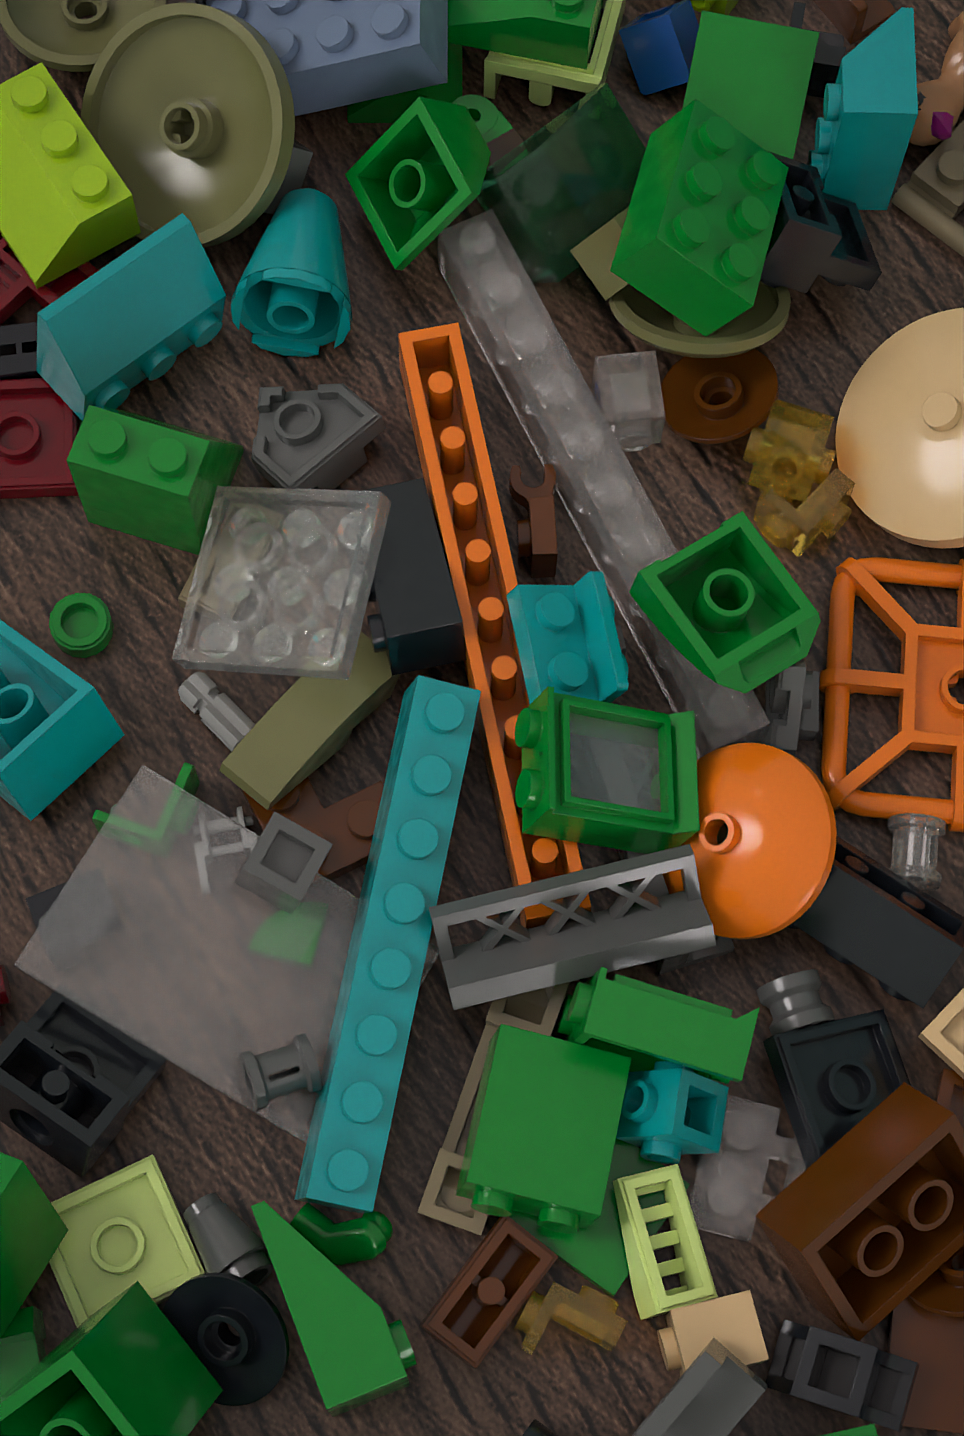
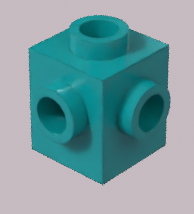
[616,1061,729,1164]

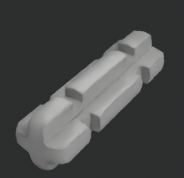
[178,671,255,752]

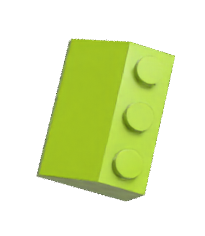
[0,62,141,289]

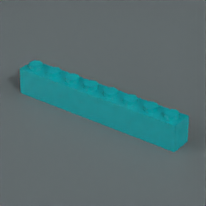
[294,675,481,1214]

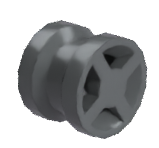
[756,969,835,1035]

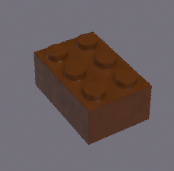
[755,1082,964,1341]

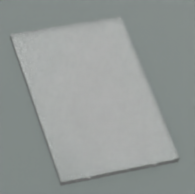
[14,765,439,1144]

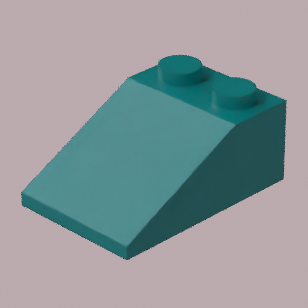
[0,620,125,821]

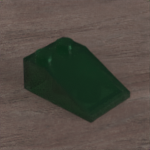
[476,83,646,283]

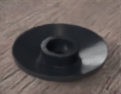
[163,1272,290,1406]

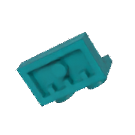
[506,571,629,704]

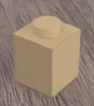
[657,1290,769,1377]

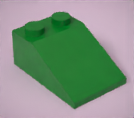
[448,0,603,70]
[251,1201,417,1417]

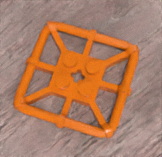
[819,557,964,833]

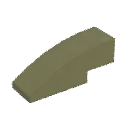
[219,628,400,810]

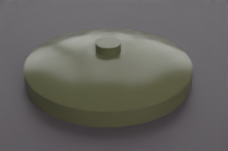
[81,2,295,248]

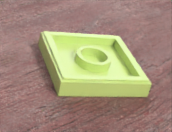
[49,1154,206,1328]

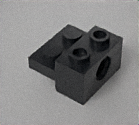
[760,151,882,294]
[0,984,167,1179]

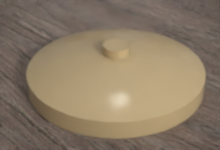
[835,308,964,549]

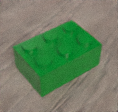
[610,99,789,337]

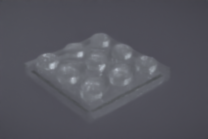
[172,486,392,680]

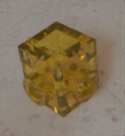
[743,399,836,503]

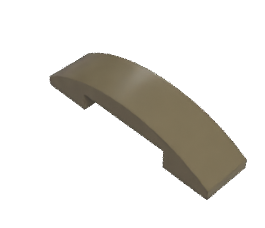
[417,982,570,1236]

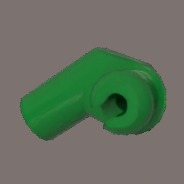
[290,1202,393,1266]

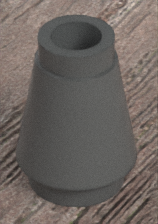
[183,1193,274,1286]

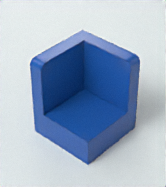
[618,0,699,95]

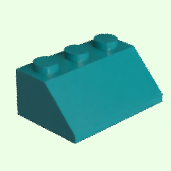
[807,7,918,210]
[36,213,226,421]

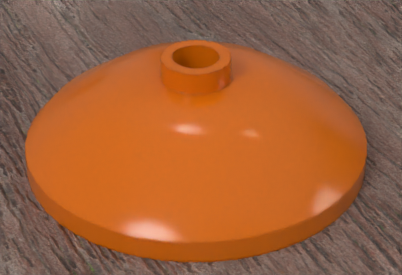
[660,743,837,939]

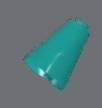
[230,188,352,357]

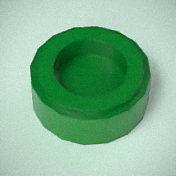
[49,593,114,658]

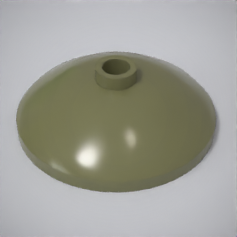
[0,0,169,72]
[609,281,791,358]

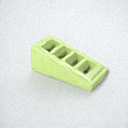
[613,1164,718,1320]

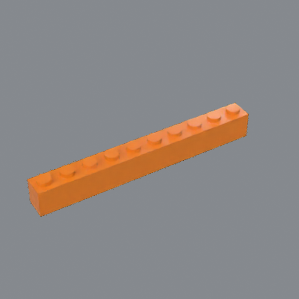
[398,323,591,929]

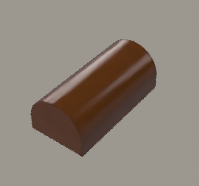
[419,1216,559,1369]

